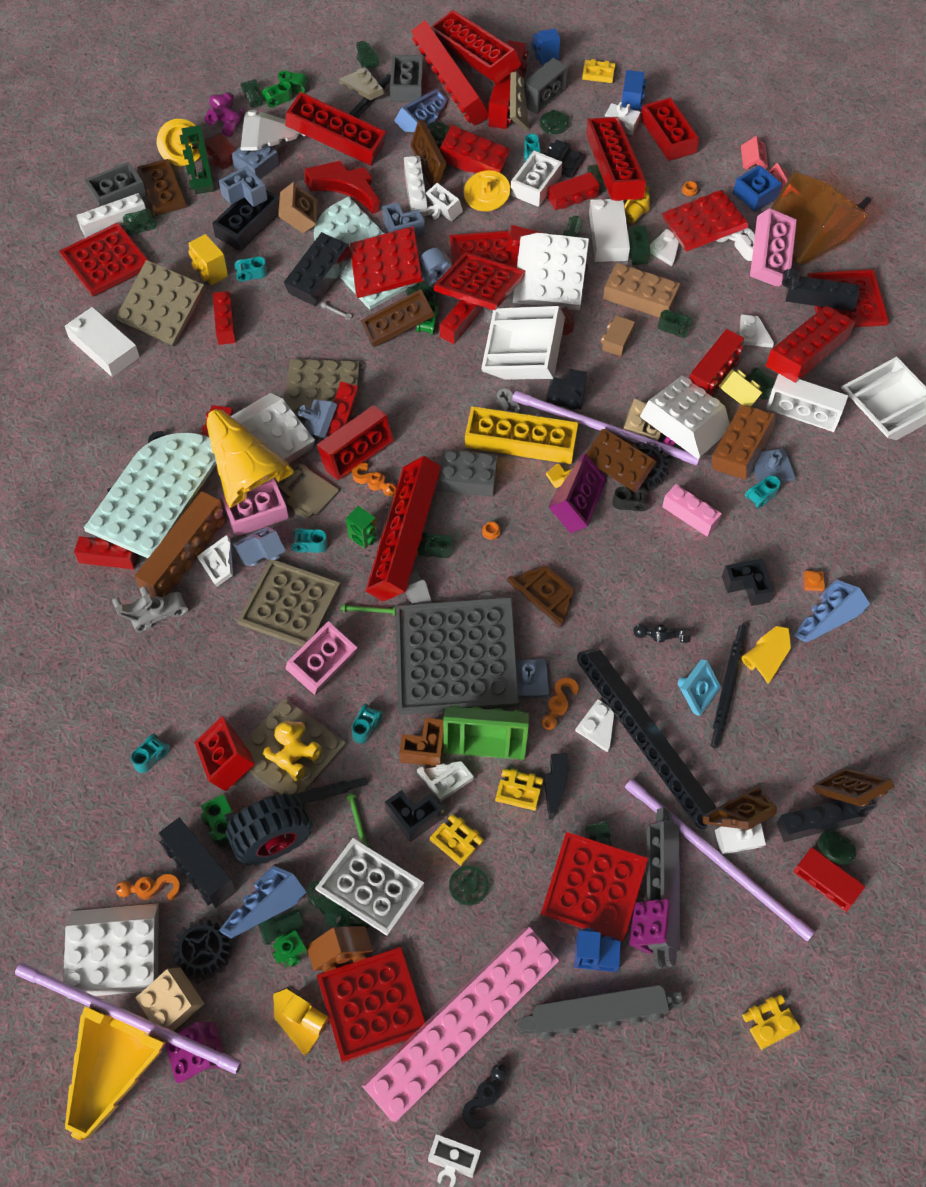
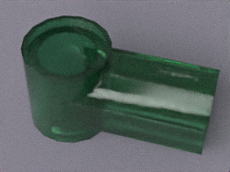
[241,79,263,108]
[562,215,583,238]
[585,820,612,846]
[325,907,370,928]
[258,909,305,945]

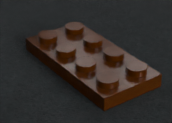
[410,120,446,188]
[137,159,186,216]
[360,289,435,348]
[586,428,657,493]
[813,768,895,807]

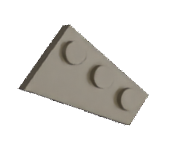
[338,67,384,100]
[510,72,529,130]

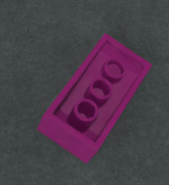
[549,453,607,533]

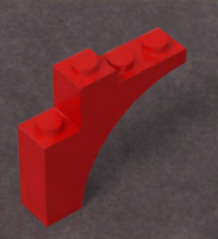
[304,160,380,214]

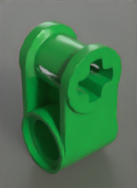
[278,71,308,94]
[262,81,293,108]
[416,301,438,335]

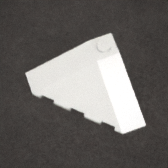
[241,110,306,150]

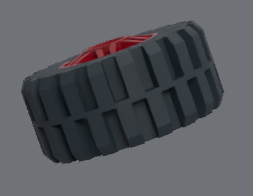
[226,793,312,866]

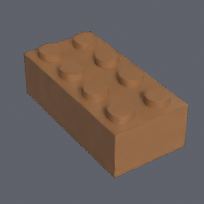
[603,263,680,320]

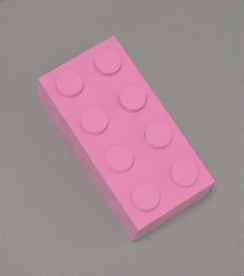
[750,208,797,286]

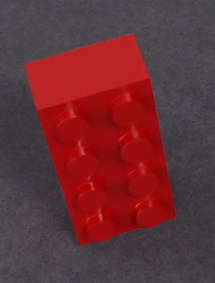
[641,97,699,161]
[440,125,510,175]
[689,328,745,397]
[317,406,394,481]

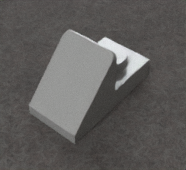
[405,572,432,605]

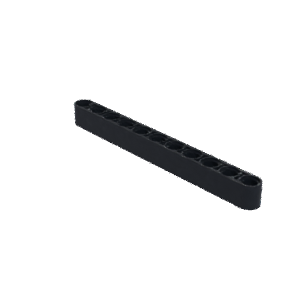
[577,647,717,830]

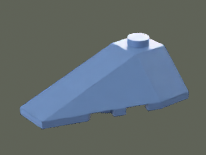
[394,89,448,132]
[794,579,870,643]
[220,865,306,938]

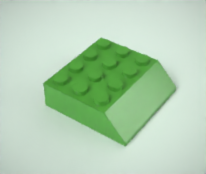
[443,705,529,760]

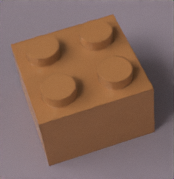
[279,182,318,233]

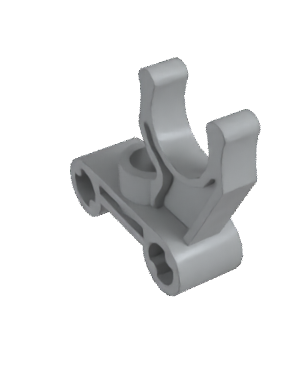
[112,586,188,633]

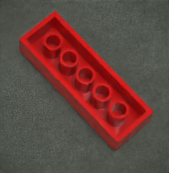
[488,40,528,129]
[285,92,386,166]
[766,306,855,383]

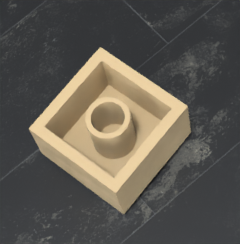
[135,968,204,1031]

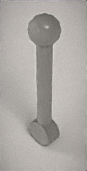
[321,302,352,320]

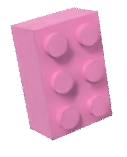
[221,478,288,537]
[286,621,357,695]

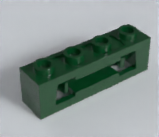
[179,125,214,195]

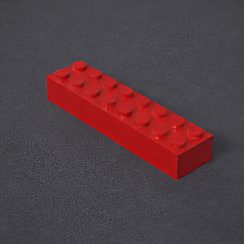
[431,10,521,84]
[411,20,489,126]
[586,117,646,201]
[365,455,441,601]

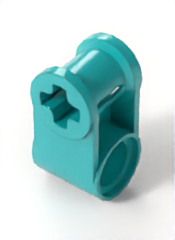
[524,134,541,163]
[234,256,268,282]
[745,475,780,509]
[291,528,328,553]
[352,703,384,744]
[131,733,170,773]

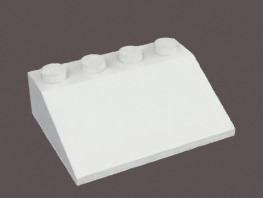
[315,838,424,936]

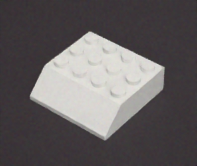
[513,233,589,310]
[481,306,565,380]
[841,357,926,440]
[640,376,730,459]
[231,393,315,463]
[63,903,159,999]

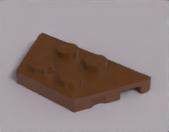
[507,566,574,627]
[703,786,777,830]

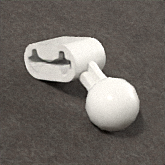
[715,228,755,261]

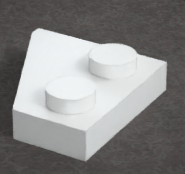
[647,229,679,266]
[740,314,774,347]
[197,535,233,587]
[575,699,614,752]
[417,761,474,802]

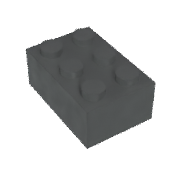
[390,55,423,102]
[524,58,568,114]
[85,162,146,208]
[438,450,497,497]

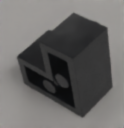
[547,369,587,409]
[722,559,774,606]
[385,790,444,842]

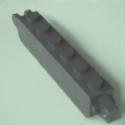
[647,807,681,969]
[516,985,684,1040]

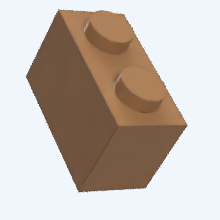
[601,315,635,356]

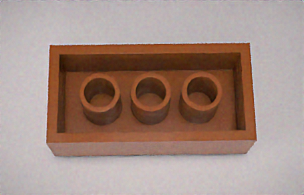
[712,404,775,480]

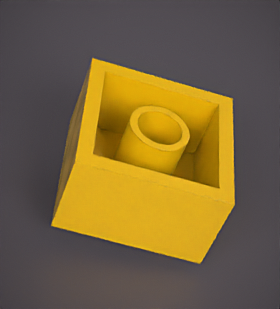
[188,234,228,286]

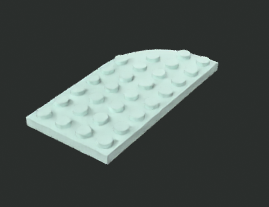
[314,196,419,310]
[84,433,216,558]

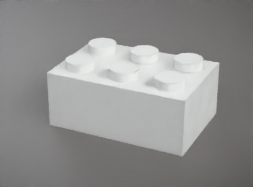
[510,151,562,207]

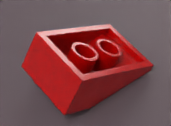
[194,715,254,791]

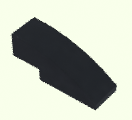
[544,753,568,820]

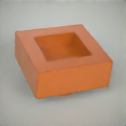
[803,571,825,591]

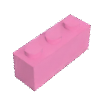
[662,484,722,537]

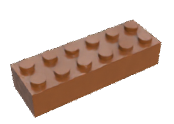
[134,491,225,597]

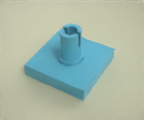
[678,659,721,716]

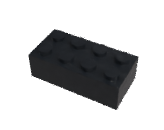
[212,190,280,251]
[284,232,352,307]
[159,817,236,909]

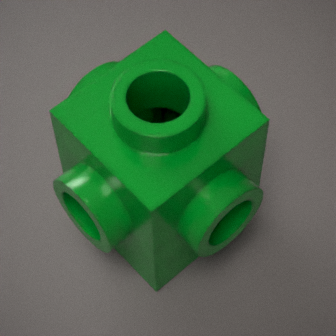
[272,930,308,968]

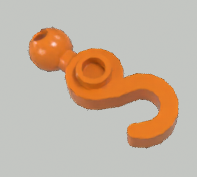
[352,463,396,497]
[541,677,579,730]
[116,874,181,901]

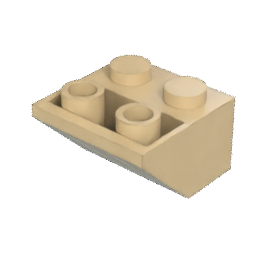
[619,399,661,441]

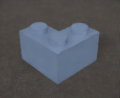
[232,144,279,179]
[219,166,267,207]
[382,202,425,237]
[233,526,285,566]

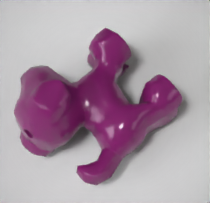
[204,92,246,137]

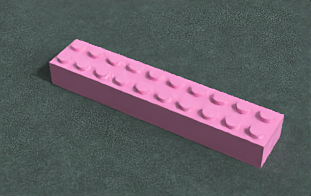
[361,927,559,1122]

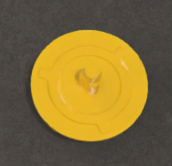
[157,119,200,166]
[464,170,510,212]

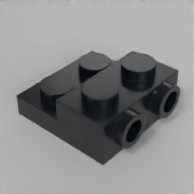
[544,139,585,178]

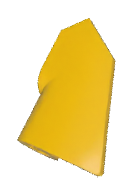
[624,185,650,224]
[742,626,791,684]
[273,989,329,1056]

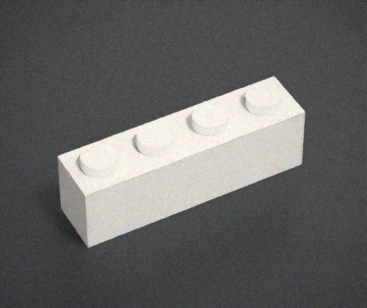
[404,156,427,216]
[76,193,148,238]

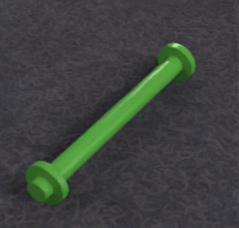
[341,603,396,616]
[346,793,371,848]

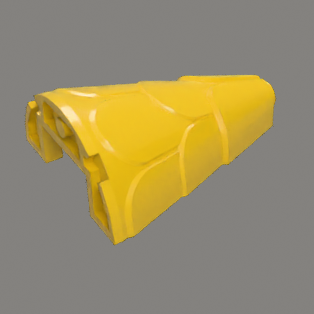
[207,409,294,508]
[65,1006,166,1141]

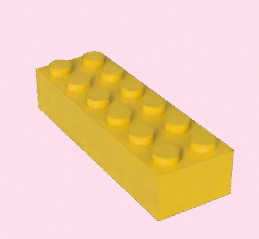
[465,406,578,464]

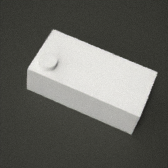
[589,199,630,262]
[65,307,140,377]
[766,374,848,432]

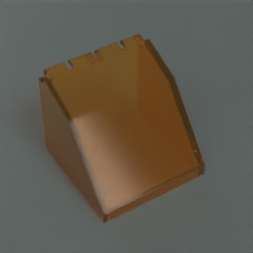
[771,171,868,265]

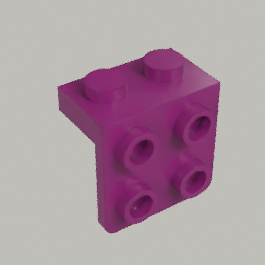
[630,899,671,953]
[165,1022,225,1083]

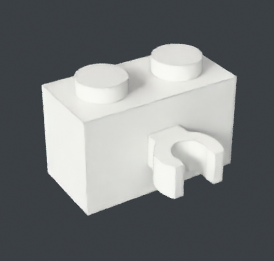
[605,102,640,135]
[425,183,463,222]
[715,823,766,855]
[428,1134,481,1187]

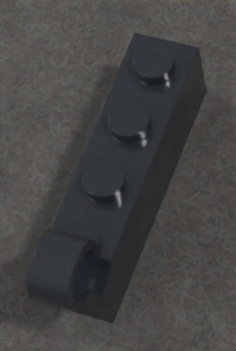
[782,268,859,311]
[777,798,878,842]

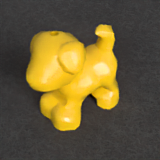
[263,720,323,782]

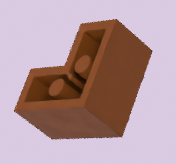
[399,718,444,767]
[306,926,373,972]

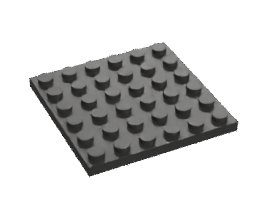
[396,597,519,715]

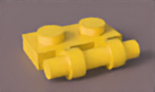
[582,59,615,83]
[495,768,543,811]
[430,814,485,867]
[742,995,801,1050]

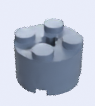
[420,247,453,288]

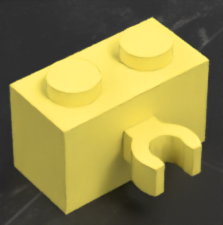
[719,369,762,407]

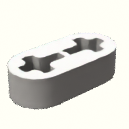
[497,389,520,413]

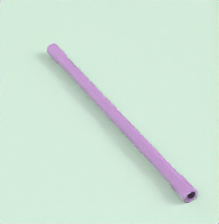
[512,391,701,466]
[625,778,815,941]
[15,962,242,1074]

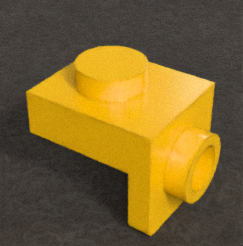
[546,463,573,488]

